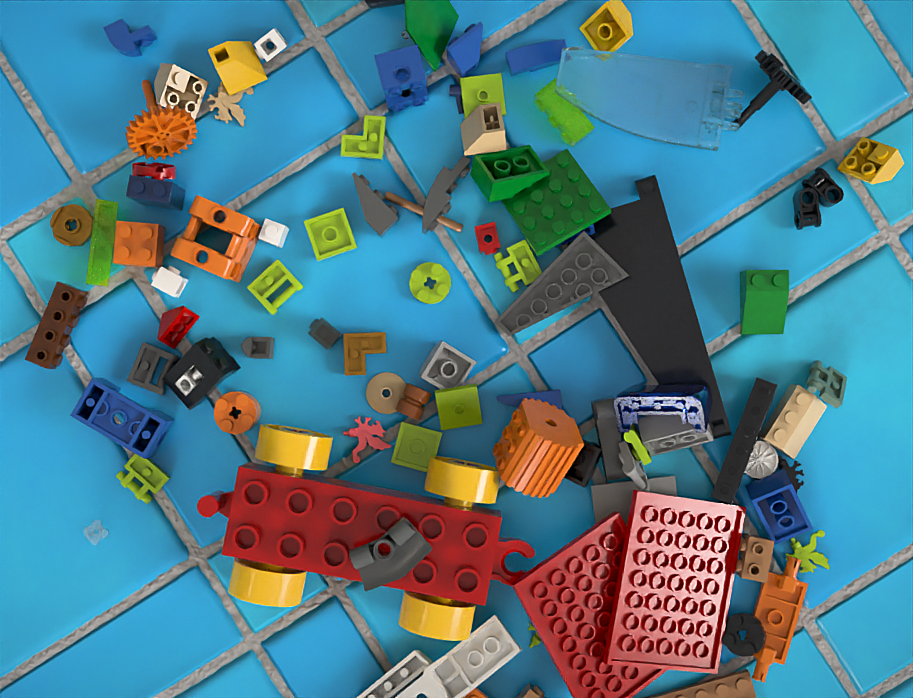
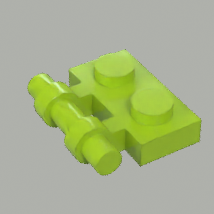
[493,239,542,293]
[116,454,171,504]

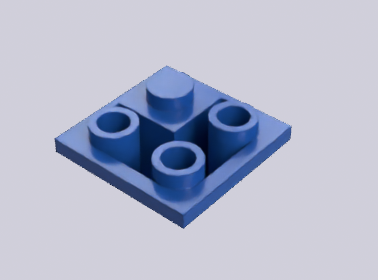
[447,21,483,78]

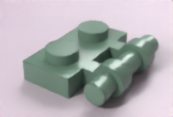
[806,360,847,409]

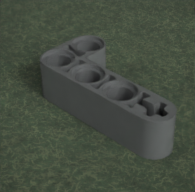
[591,397,628,481]

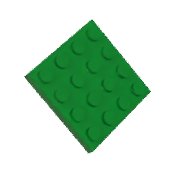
[500,149,611,256]

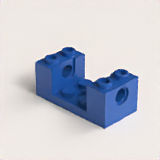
[374,44,429,112]
[70,378,175,459]

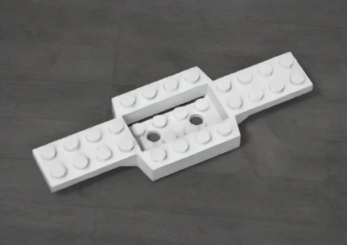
[357,615,522,698]

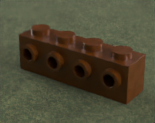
[25,281,88,369]

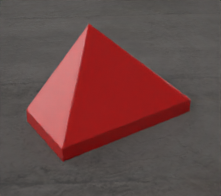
[157,305,200,349]

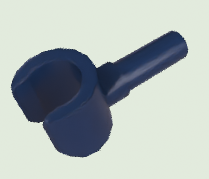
[449,85,464,114]

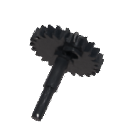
[730,50,812,131]

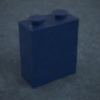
[126,175,186,211]

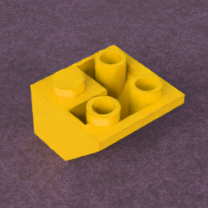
[208,41,268,96]
[837,136,904,184]

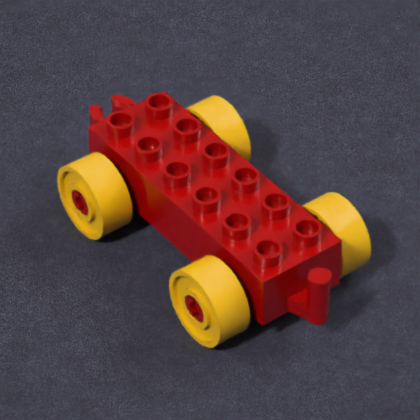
[197,424,535,641]

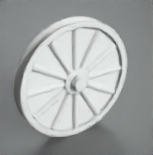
[745,441,778,479]

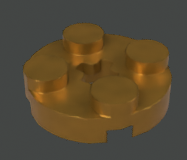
[50,204,96,247]

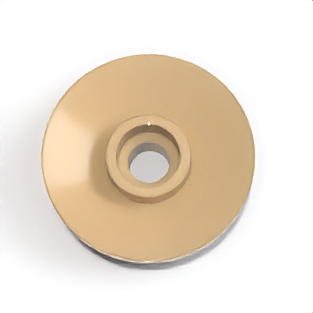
[366,372,406,414]

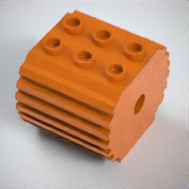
[493,398,584,498]

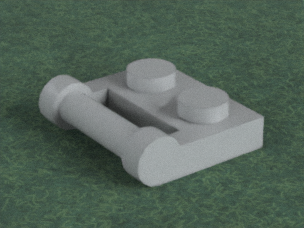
[618,441,650,492]

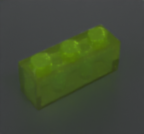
[534,78,595,147]

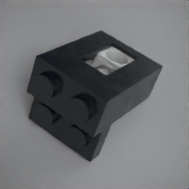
[162,336,241,410]

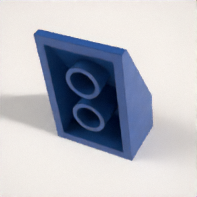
[745,469,813,545]

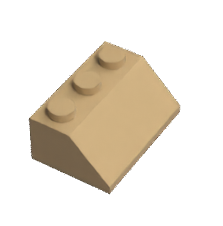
[758,384,827,459]

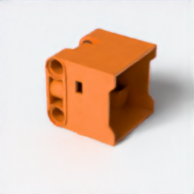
[170,195,262,283]

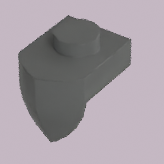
[241,337,275,359]

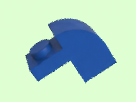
[103,19,158,57]

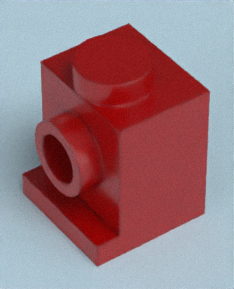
[474,222,501,256]

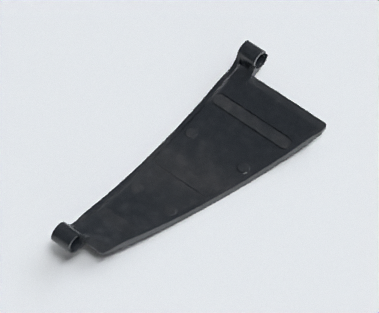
[567,175,732,439]

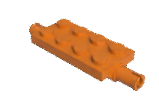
[745,556,808,683]

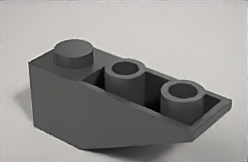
[352,172,399,238]

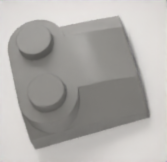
[419,340,477,389]

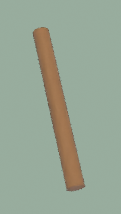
[384,191,464,233]

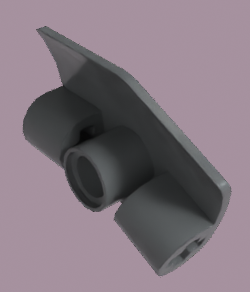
[349,517,432,591]

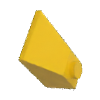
[579,0,633,61]

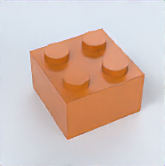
[113,221,165,268]

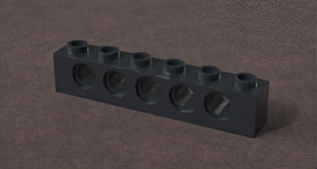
[711,378,778,505]

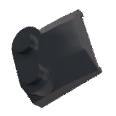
[564,439,603,488]

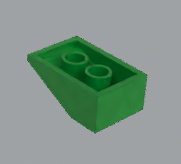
[470,145,549,202]
[740,270,789,335]

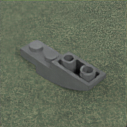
[422,156,471,235]

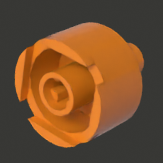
[214,391,261,434]

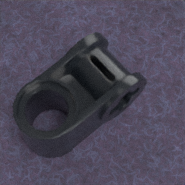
[802,167,844,208]
[793,188,822,230]

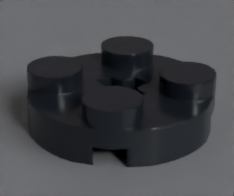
[722,613,766,657]

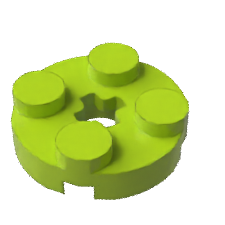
[409,262,451,304]

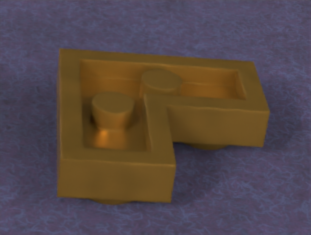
[343,332,387,376]

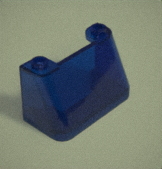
[614,384,713,433]

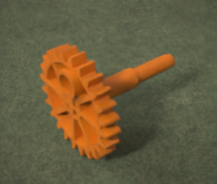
[125,80,197,160]

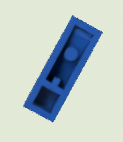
[496,389,563,410]

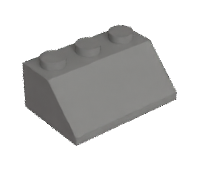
[637,402,714,456]

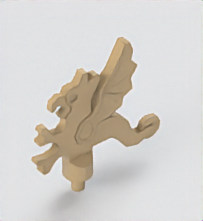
[207,82,254,127]

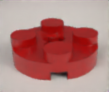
[132,162,176,181]

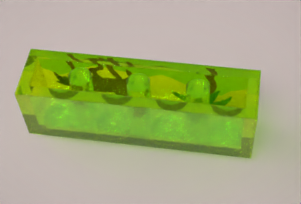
[86,199,119,288]

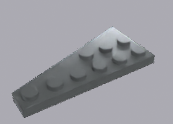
[495,231,629,336]

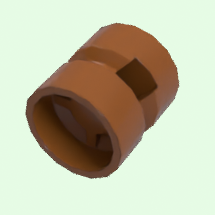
[395,383,432,421]

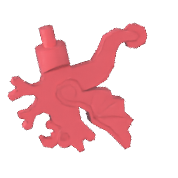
[343,416,391,463]

